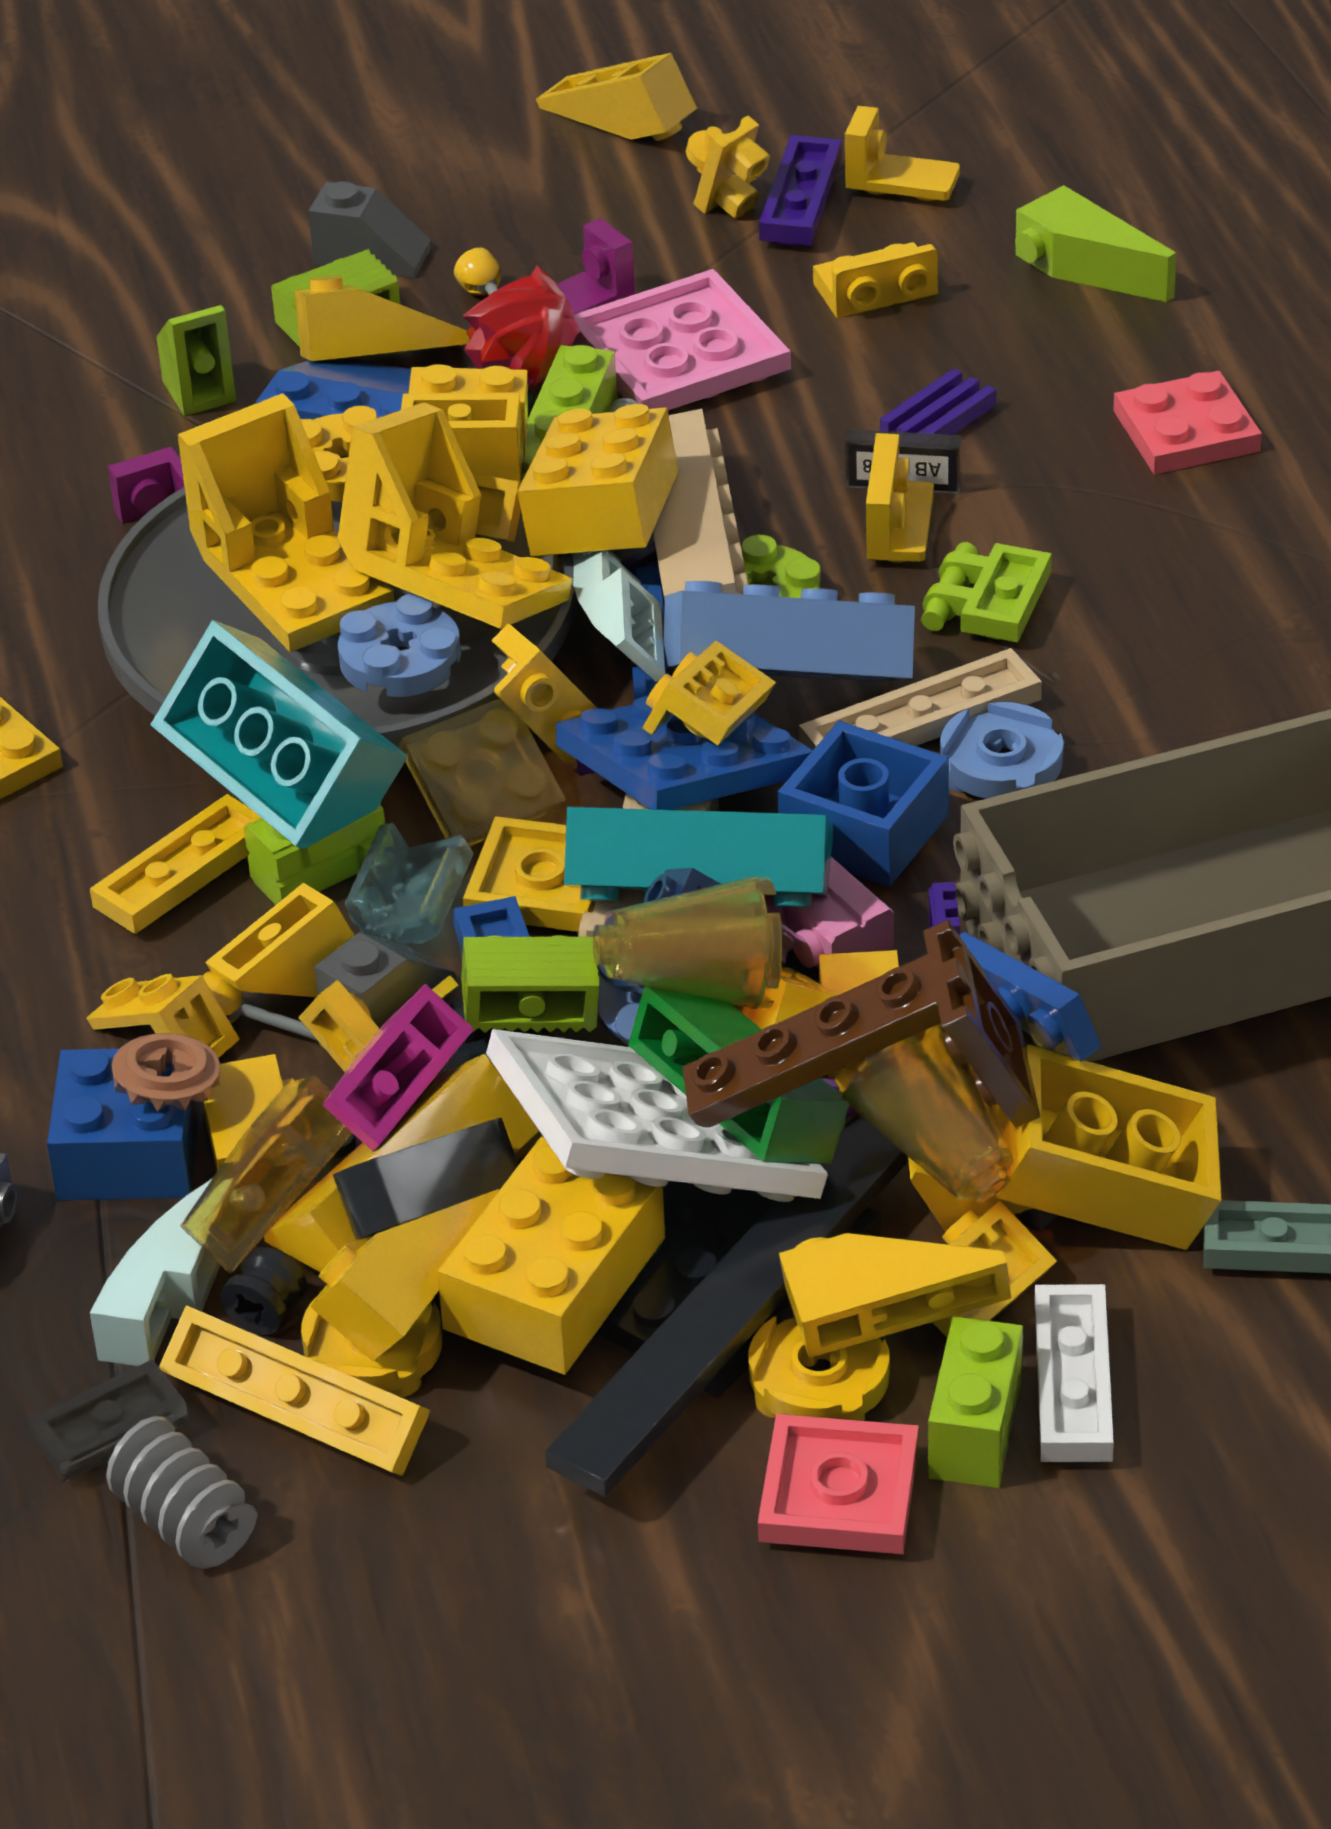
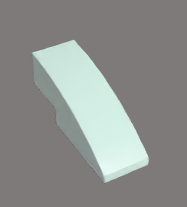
[90,1175,237,1368]

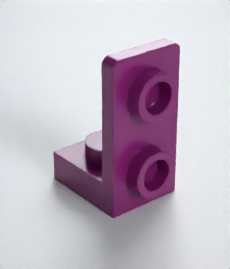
[557,218,635,314]
[108,446,184,524]

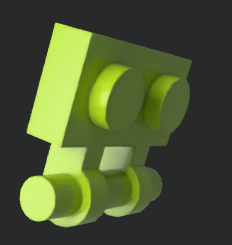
[921,542,1052,642]

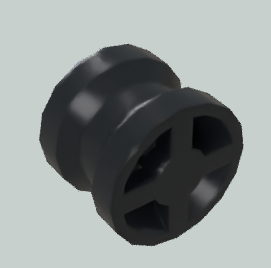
[220,1247,307,1335]

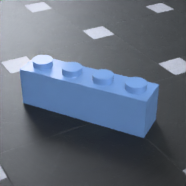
[663,581,915,683]

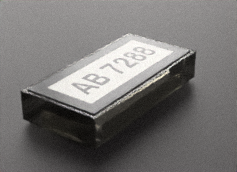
[845,429,962,494]

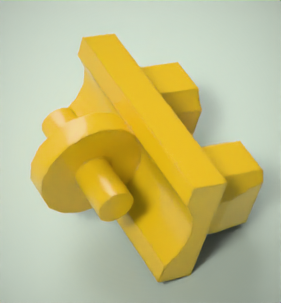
[686,116,771,219]

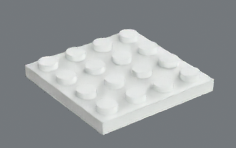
[486,1029,828,1202]

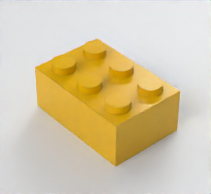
[517,404,679,556]
[995,1044,1222,1250]
[437,1137,665,1375]

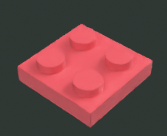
[1114,371,1262,475]
[758,1414,919,1554]

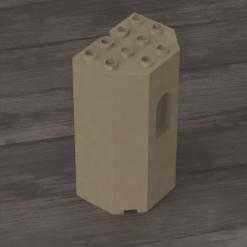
[953,709,1331,1062]

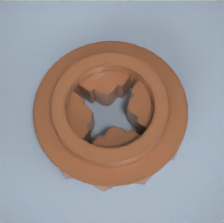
[112,1033,220,1112]

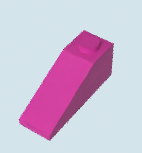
[322,984,474,1151]

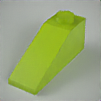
[1015,185,1176,302]

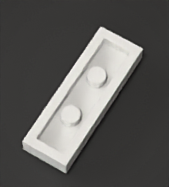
[1035,1284,1114,1462]

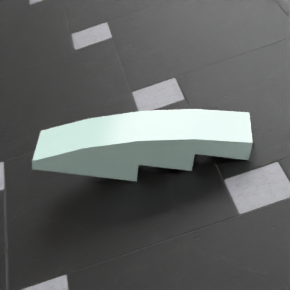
[572,550,665,682]

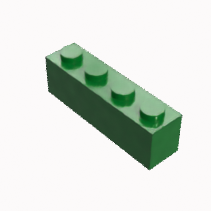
[628,985,850,1164]

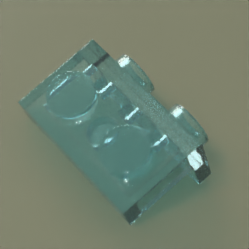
[345,823,474,944]

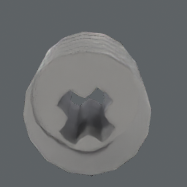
[106,1416,258,1569]

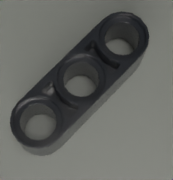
[333,1117,519,1241]

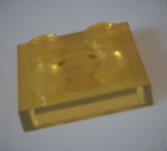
[398,698,566,853]

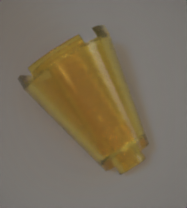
[593,876,782,1010]
[834,1023,1014,1203]

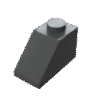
[308,181,432,278]
[315,932,456,1028]

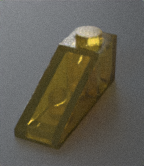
[180,1075,352,1273]

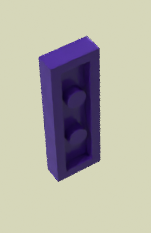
[759,135,842,246]

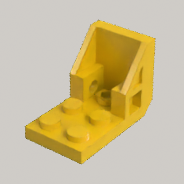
[178,393,394,653]
[337,402,573,629]

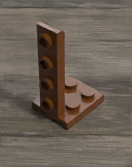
[682,920,1040,1128]

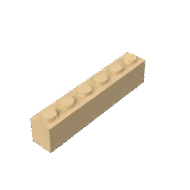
[653,409,748,600]

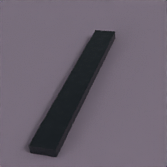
[545,1109,908,1497]

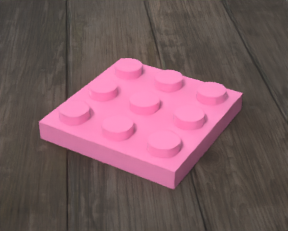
[574,269,791,411]

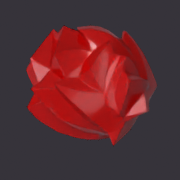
[462,264,580,389]

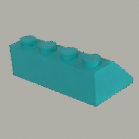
[150,619,408,849]
[564,807,833,908]

